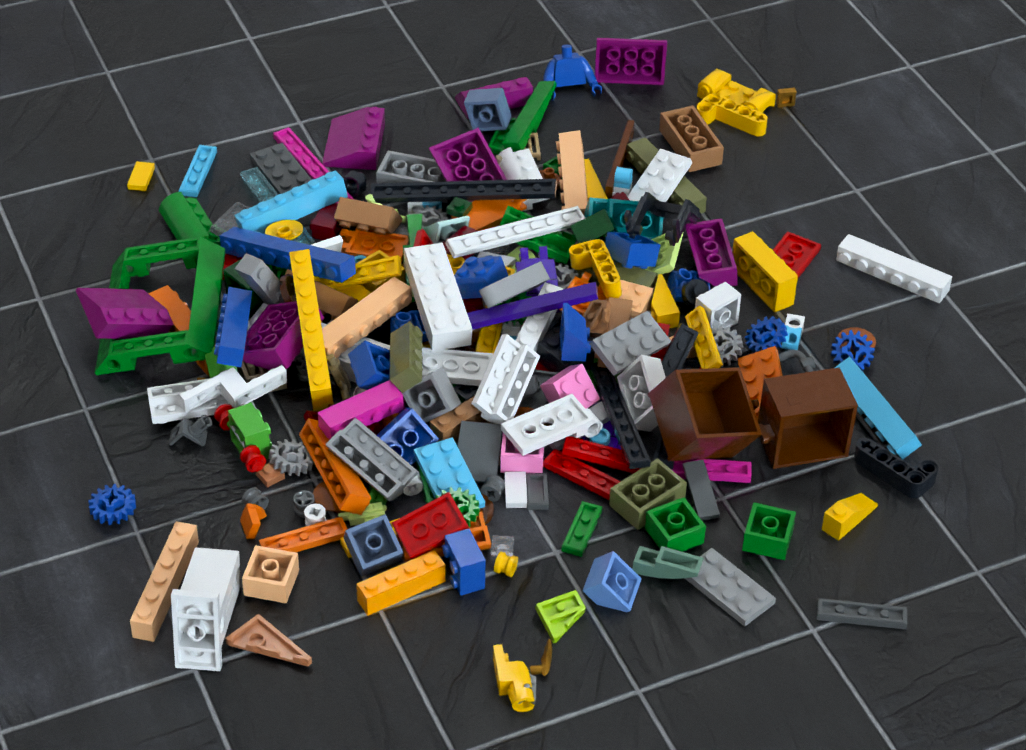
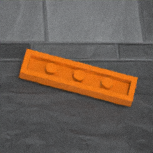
[259,516,347,553]

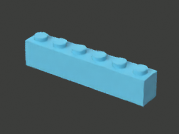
[234,170,348,234]
[835,356,922,460]

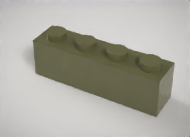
[577,262,657,292]
[390,321,423,393]

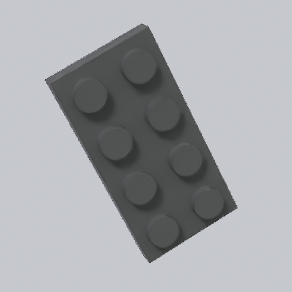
[249,143,312,195]

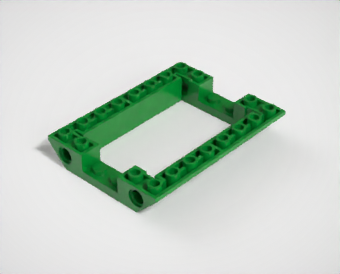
[95,237,226,375]

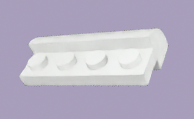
[499,147,550,212]
[472,334,540,424]
[147,378,229,424]

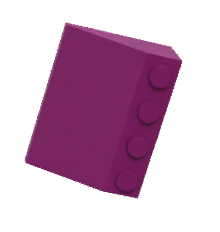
[595,38,667,85]
[322,107,385,170]
[429,128,507,202]
[76,288,174,339]
[242,301,324,370]

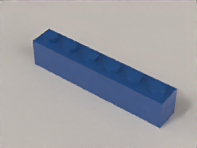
[214,287,252,367]

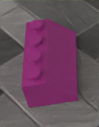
[455,77,533,119]
[685,218,738,286]

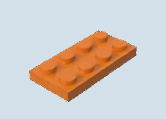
[737,346,782,421]

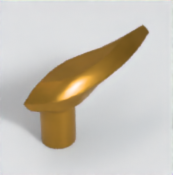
[530,639,552,676]

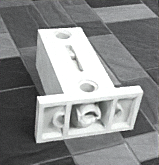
[171,547,241,671]

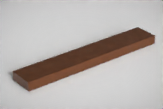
[605,120,635,199]

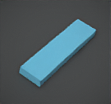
[179,145,217,197]

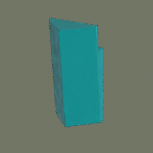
[584,197,663,240]

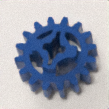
[745,316,788,353]
[830,330,875,372]
[88,484,136,525]

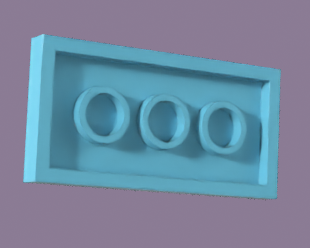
[413,437,485,509]

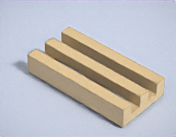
[527,133,541,160]

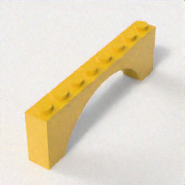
[289,249,333,412]

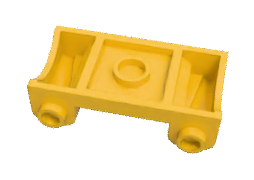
[697,69,776,113]

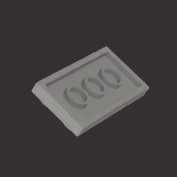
[590,311,672,376]
[685,548,776,627]

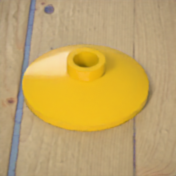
[265,220,303,240]

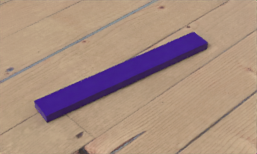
[467,282,598,330]

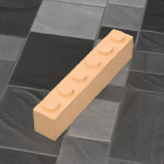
[556,130,588,215]
[322,277,412,363]
[130,521,199,642]

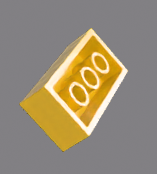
[732,231,798,312]

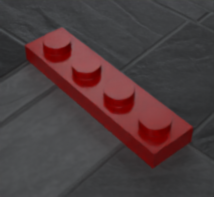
[562,436,642,474]
[543,449,621,500]

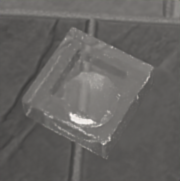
[491,535,514,558]

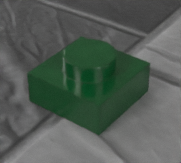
[446,197,473,218]

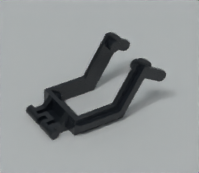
[624,192,701,246]

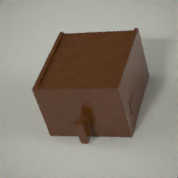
[648,367,762,462]
[758,367,858,469]

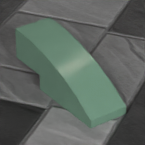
[632,546,704,579]

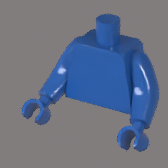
[543,45,602,101]

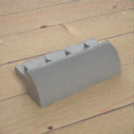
[325,417,418,501]

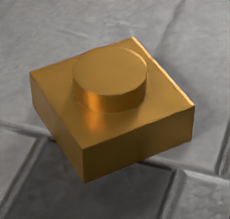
[776,87,796,107]

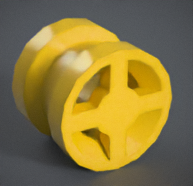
[494,551,518,577]

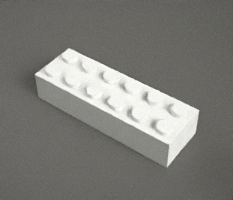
[403,243,472,351]

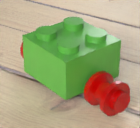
[214,402,272,472]

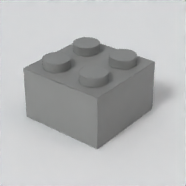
[401,367,461,423]

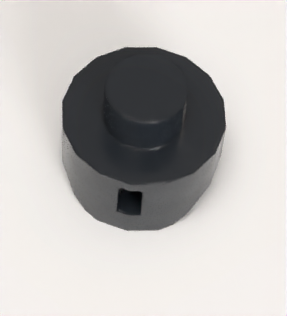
[342,170,367,199]
[681,279,709,307]

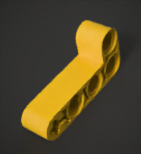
[696,93,768,136]
[569,239,622,299]

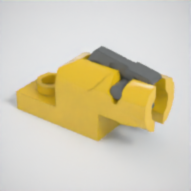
[493,644,536,712]

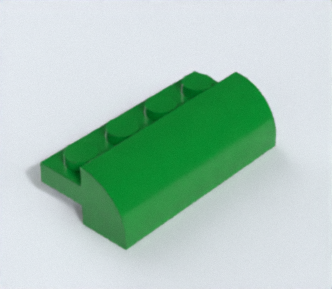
[158,192,221,246]
[499,206,576,264]

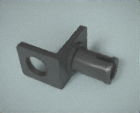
[169,415,212,447]

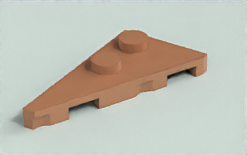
[225,614,312,666]

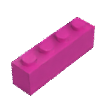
[318,380,404,440]

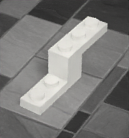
[180,365,287,412]

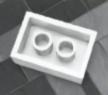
[617,355,666,432]

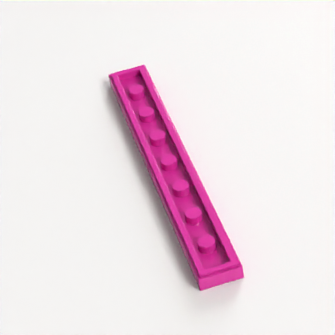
[273,127,354,203]

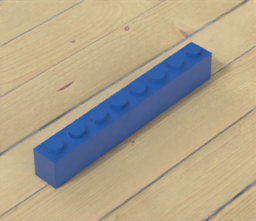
[219,227,356,283]

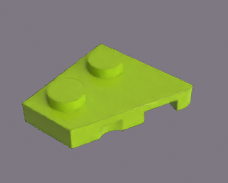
[535,590,586,644]

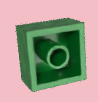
[645,497,706,552]
[742,502,796,560]

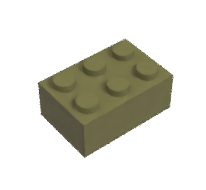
[609,459,687,530]

